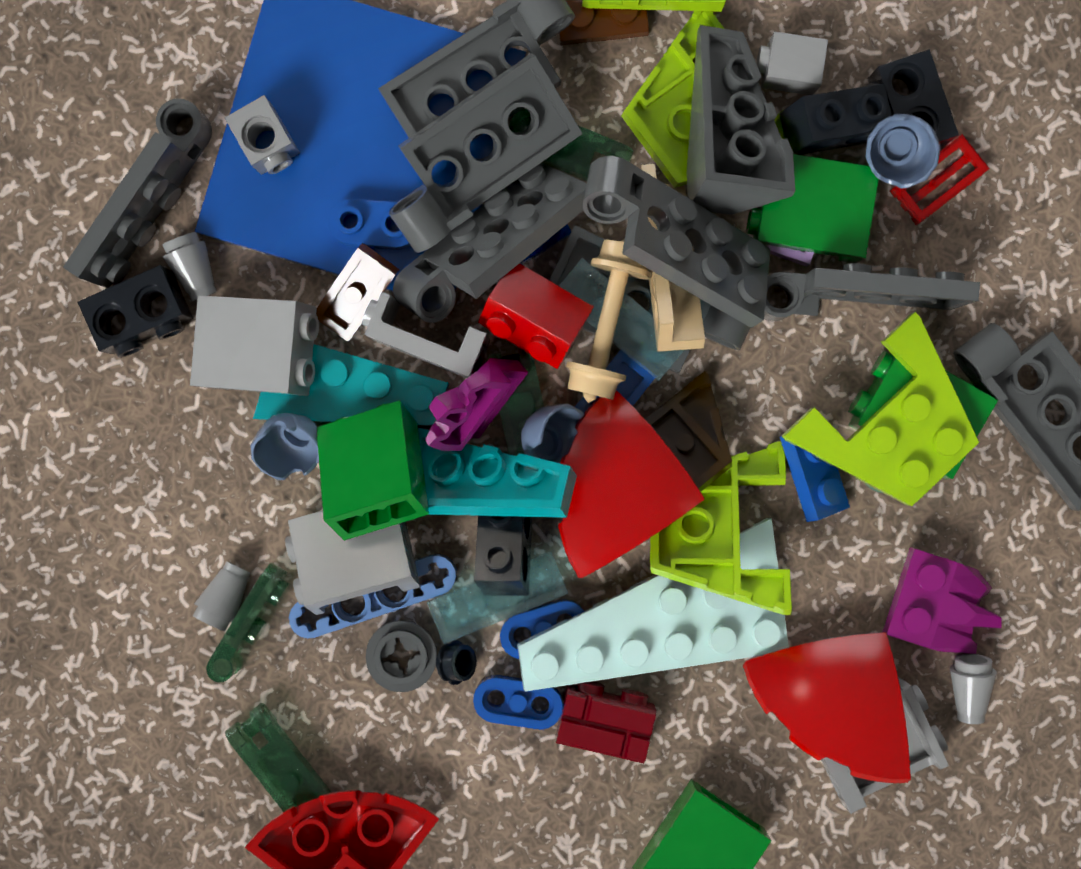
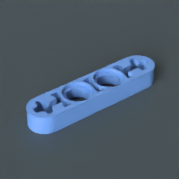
[289,554,457,639]

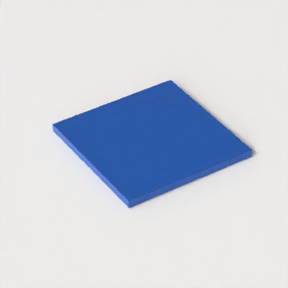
[195,0,526,293]

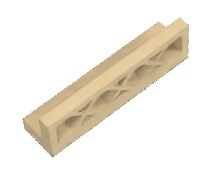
[641,164,705,352]

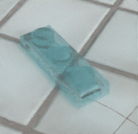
[560,258,684,381]
[427,551,568,644]

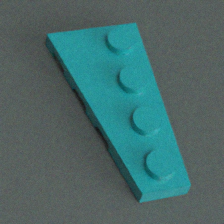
[253,344,450,426]
[418,428,577,518]

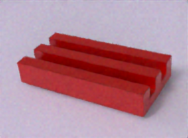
[889,134,990,226]

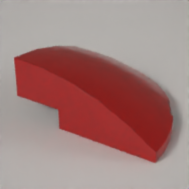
[558,390,705,578]
[743,632,911,783]
[245,790,439,869]

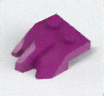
[425,358,528,451]
[882,547,1002,654]

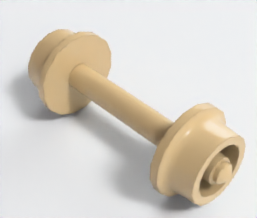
[566,239,651,403]

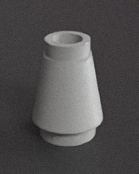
[162,232,217,301]
[193,561,250,631]
[950,654,997,724]

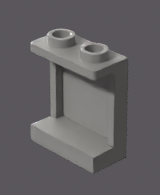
[362,292,491,378]
[190,295,319,396]
[285,510,421,615]
[821,677,949,814]

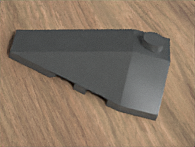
[687,25,796,215]

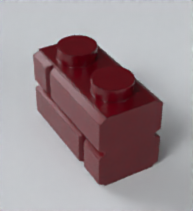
[556,681,657,764]

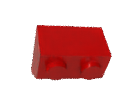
[478,263,594,370]

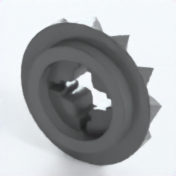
[366,620,437,692]

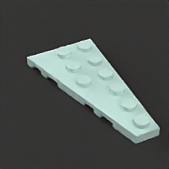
[517,518,789,692]

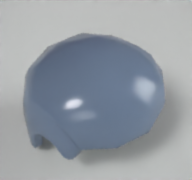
[865,114,941,189]
[521,404,584,463]
[250,413,319,481]

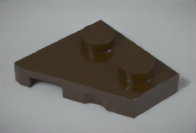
[645,371,732,492]

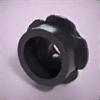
[436,640,477,685]

